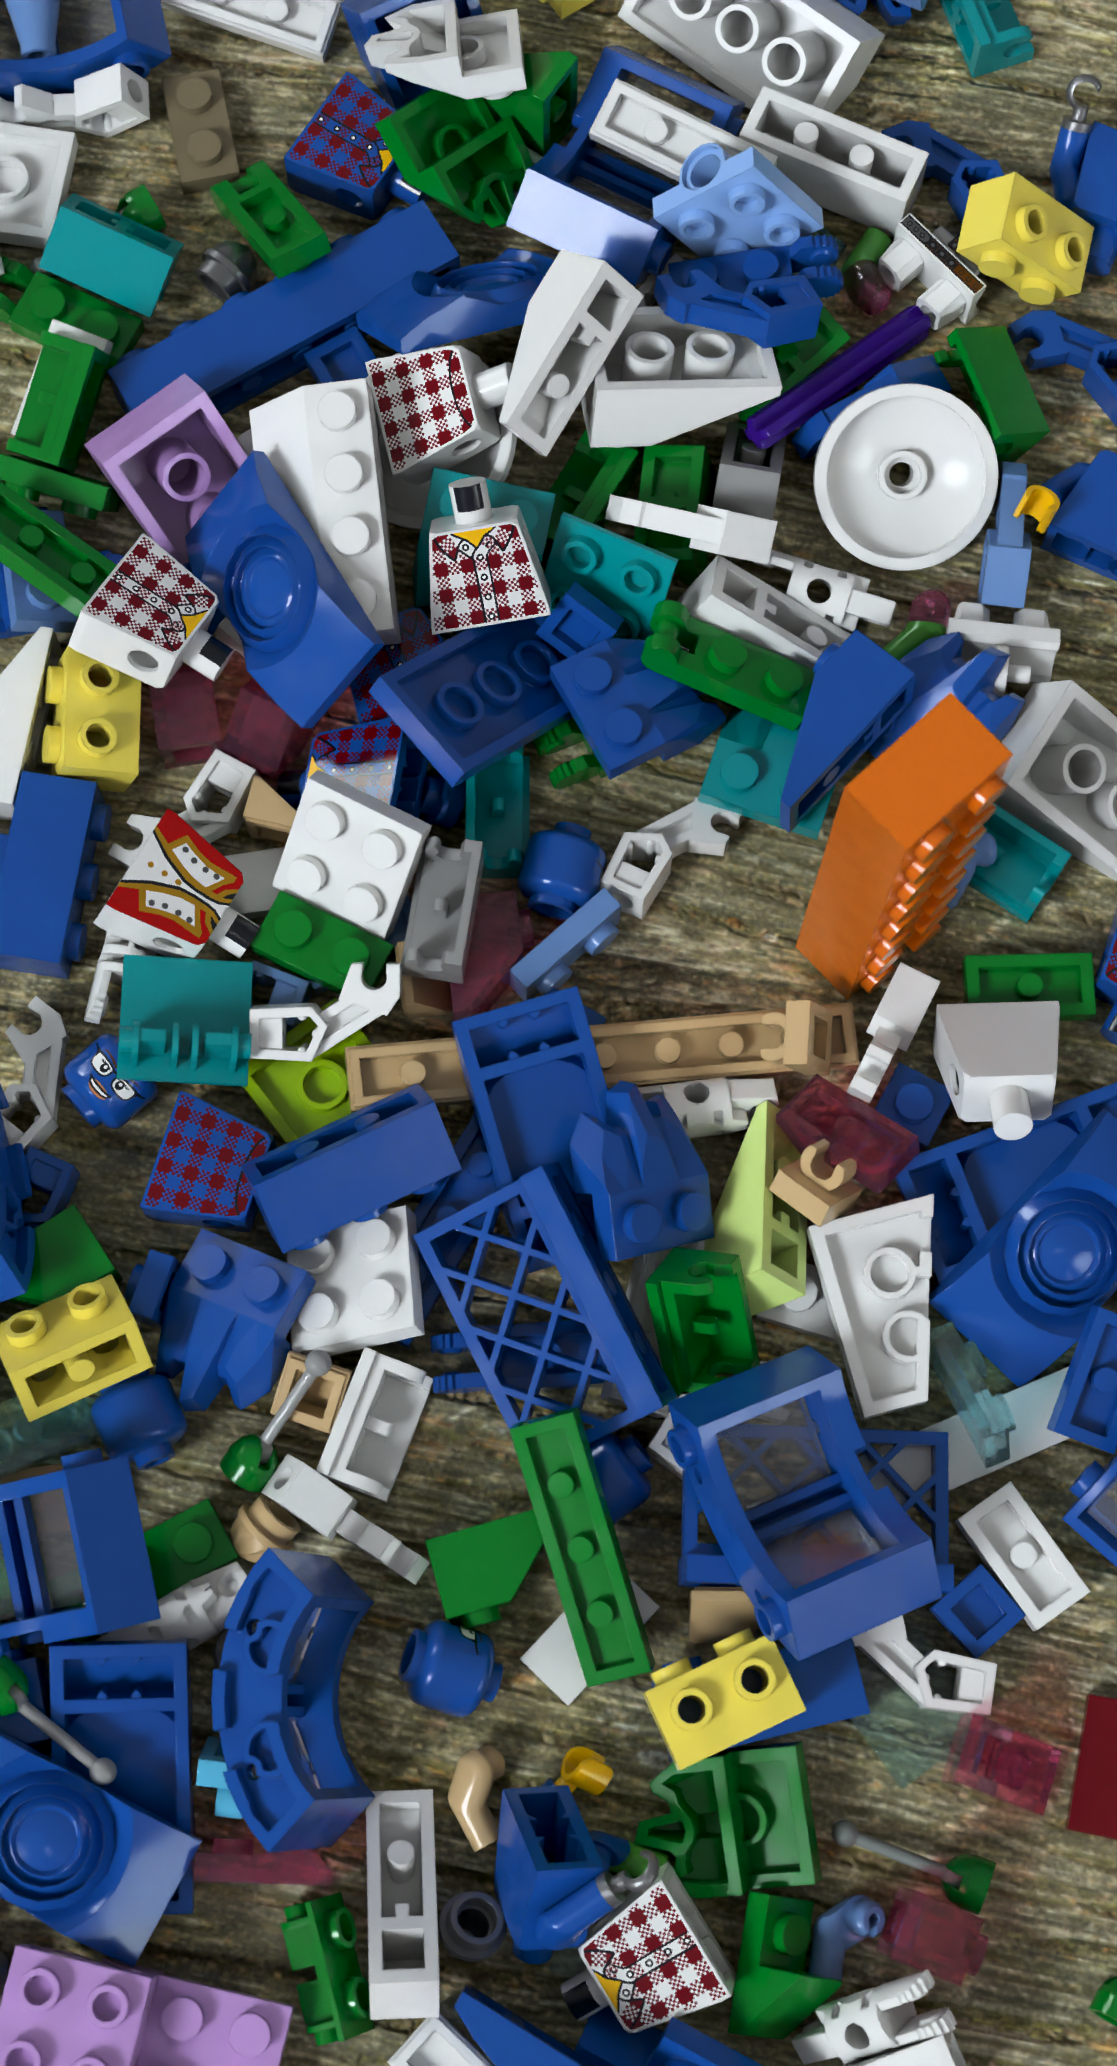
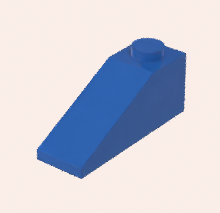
[780,629,915,833]

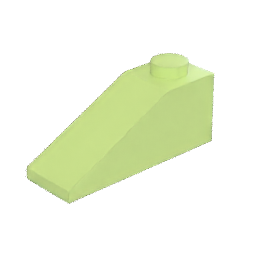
[704,1101,809,1316]

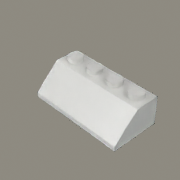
[617,0,885,114]
[249,378,401,645]

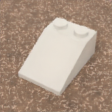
[581,306,782,448]
[994,680,1117,882]

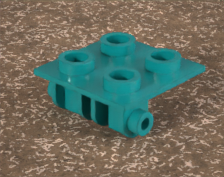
[544,511,679,640]
[116,954,253,1087]

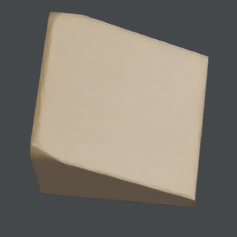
[243,775,297,845]
[394,941,452,1019]
[270,1350,352,1434]
[688,1587,757,1644]

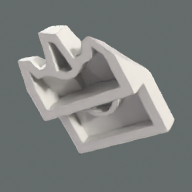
[364,0,527,100]

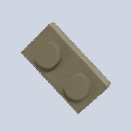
[161,68,240,195]

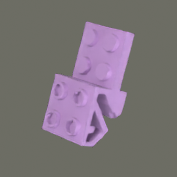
[0,1943,295,2066]

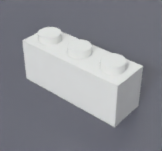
[739,85,929,237]

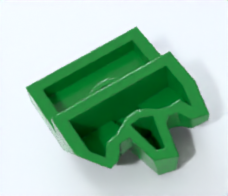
[375,89,533,228]
[634,1741,822,1899]

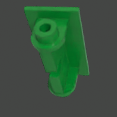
[280,1892,375,2046]

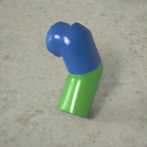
[589,1830,668,1878]

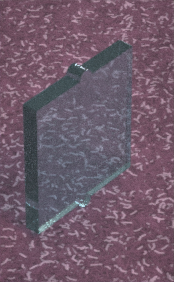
[849,1626,989,1789]

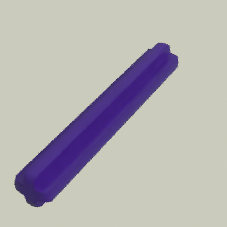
[744,305,932,449]

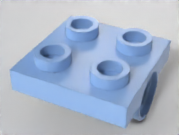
[652,143,824,258]

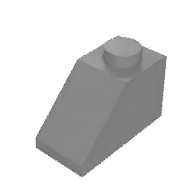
[713,422,787,520]

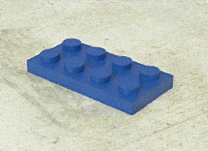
[368,615,573,788]

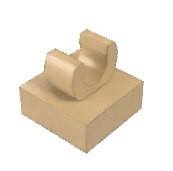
[760,1000,833,1076]
[769,1139,863,1227]

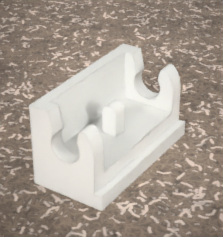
[316,1347,433,1503]

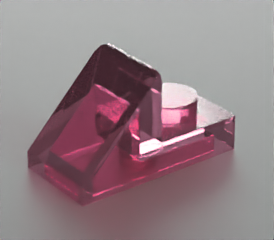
[776,1074,919,1195]
[942,1714,1062,1816]
[193,1838,336,1886]

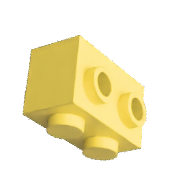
[956,172,1094,305]
[42,646,141,793]
[0,1274,153,1422]
[643,1628,806,1771]

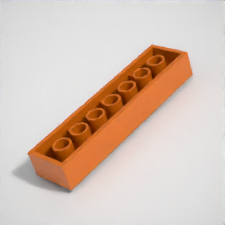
[795,693,1013,1000]

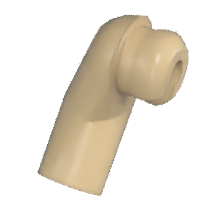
[448,1745,506,1853]

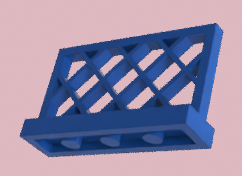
[413,1162,678,1444]
[677,1424,954,1595]

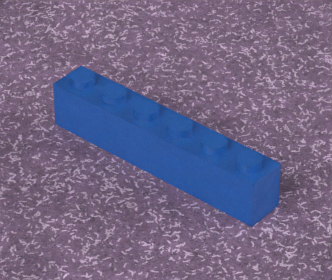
[107,199,460,416]

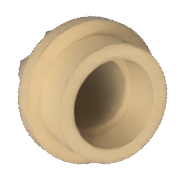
[230,1494,300,1563]

